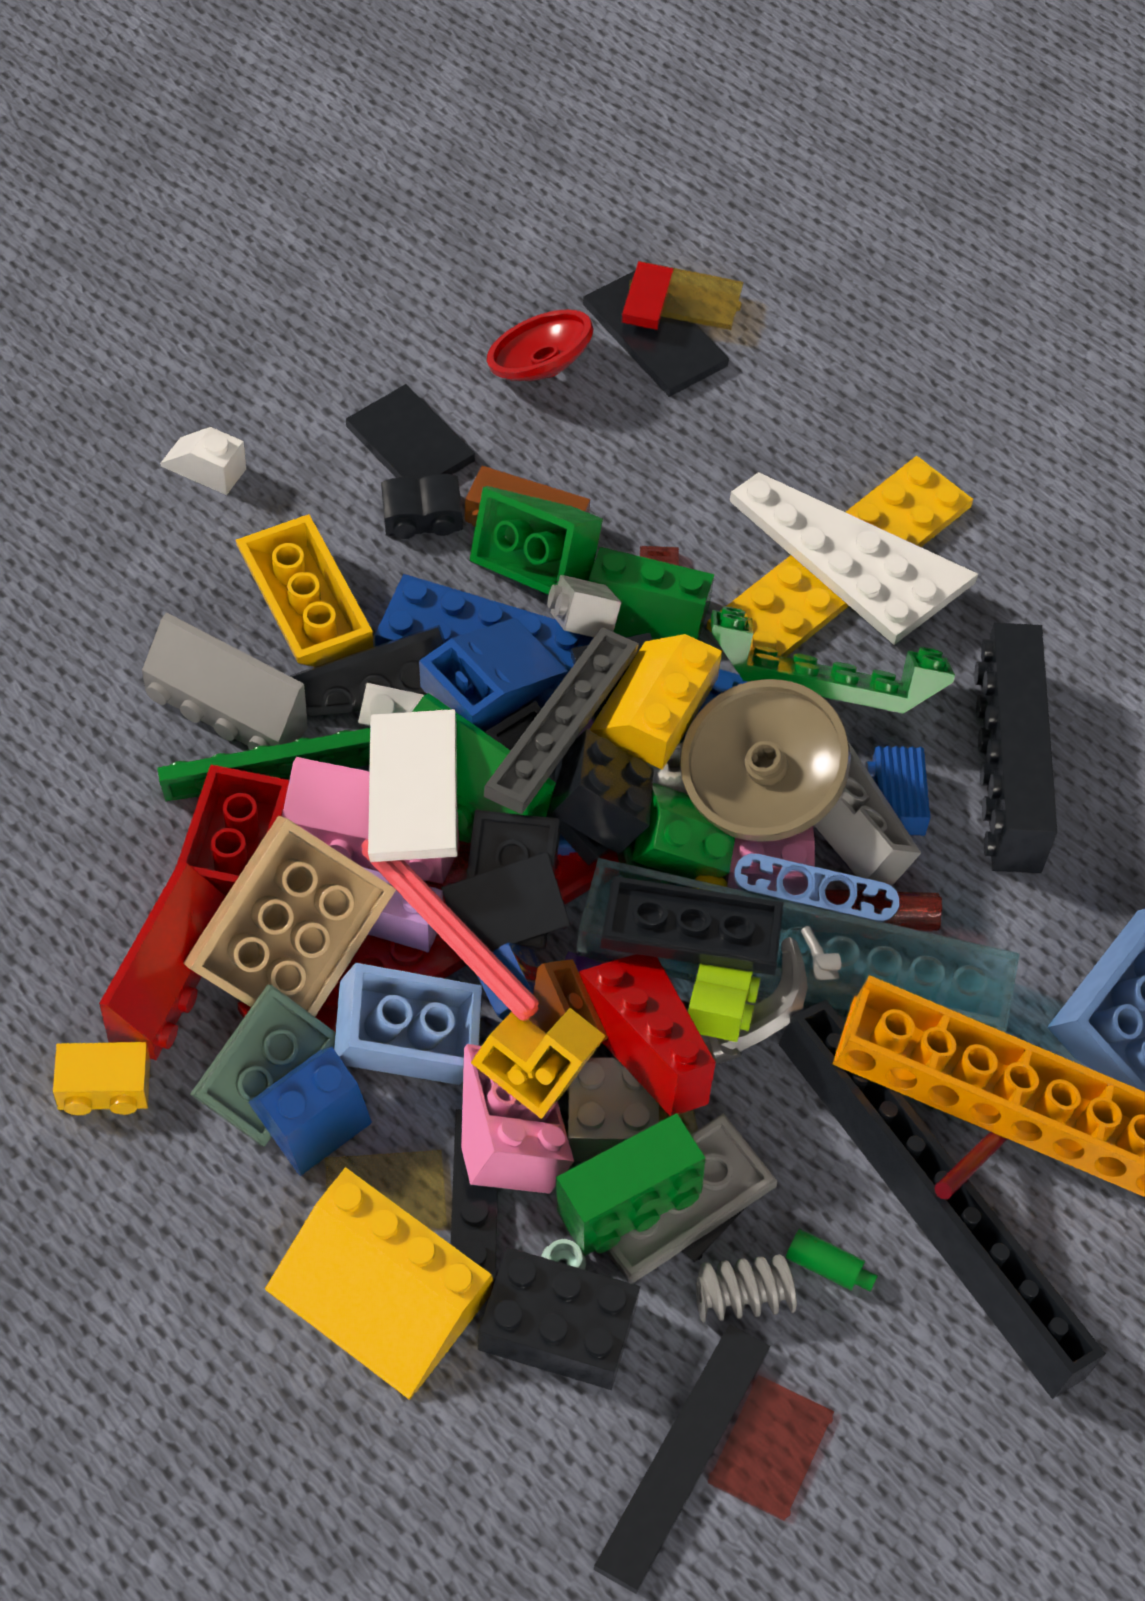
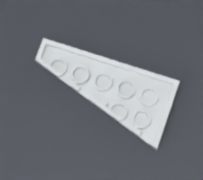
[730,472,978,645]

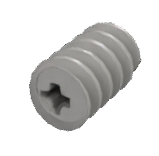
[696,1254,797,1323]

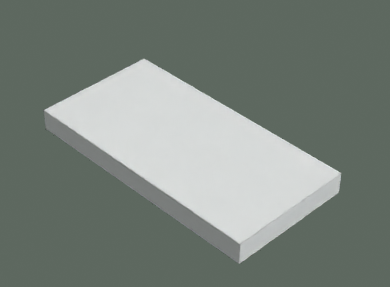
[368,709,457,862]

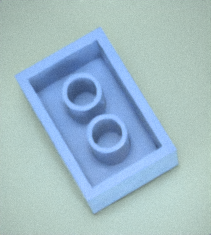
[334,963,482,1085]

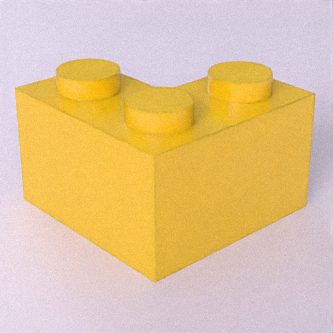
[471,1008,605,1119]

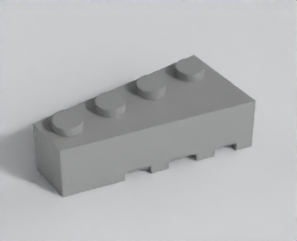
[814,743,921,886]

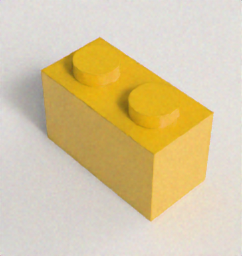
[53,1042,150,1115]

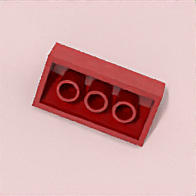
[99,861,226,1061]

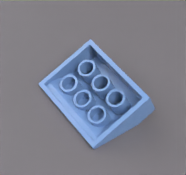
[1047,909,1145,1092]

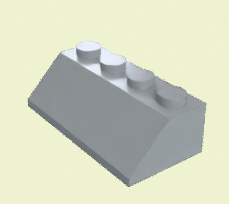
[142,612,308,750]

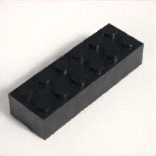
[974,622,1057,874]

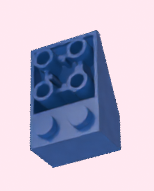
[419,618,568,732]

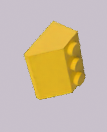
[589,634,722,770]

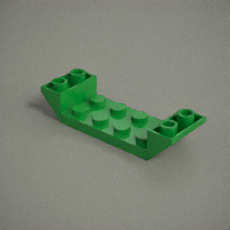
[711,607,955,714]

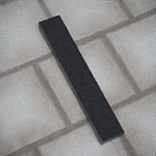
[593,1324,770,1594]

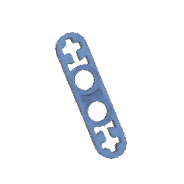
[734,854,899,922]

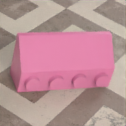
[282,757,460,885]

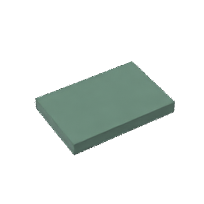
[190,985,336,1147]

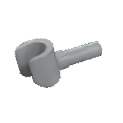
[801,926,841,980]

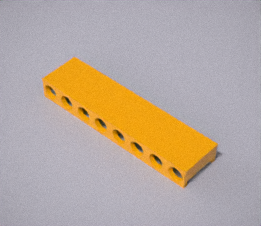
[832,975,1145,1197]

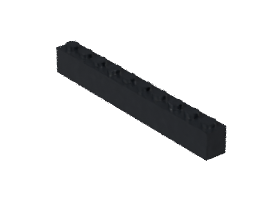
[778,999,1106,1399]

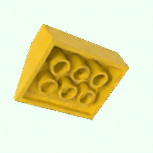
[265,1167,494,1400]

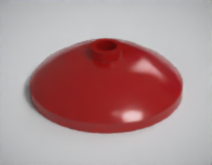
[486,309,594,381]

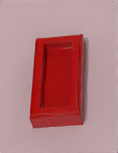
[621,261,674,330]

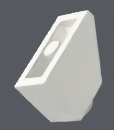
[160,427,246,495]

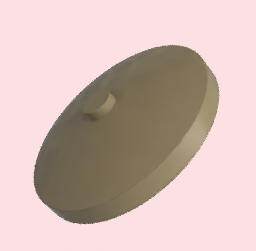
[681,679,851,842]

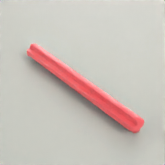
[361,839,539,1021]

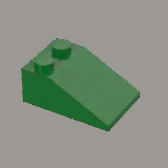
[469,486,603,595]

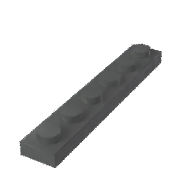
[484,627,639,814]

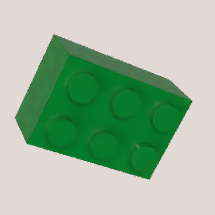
[556,1113,705,1256]

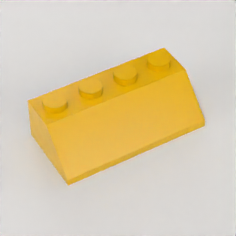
[236,514,373,667]

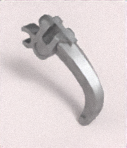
[701,937,808,1065]

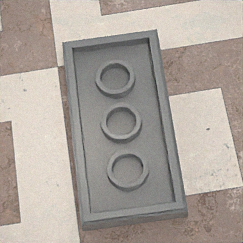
[606,1113,777,1284]

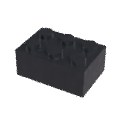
[478,1247,641,1390]

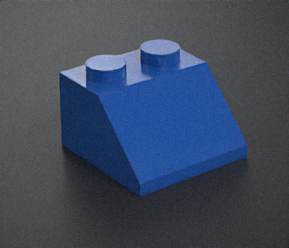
[248,1047,372,1176]

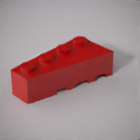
[579,954,716,1116]

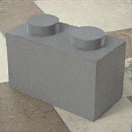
[547,575,621,637]

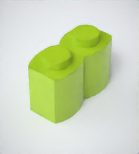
[688,964,761,1042]

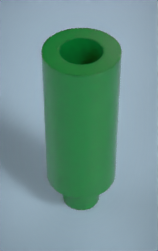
[785,1228,878,1292]

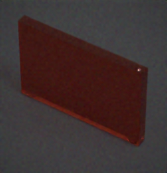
[708,1375,834,1521]

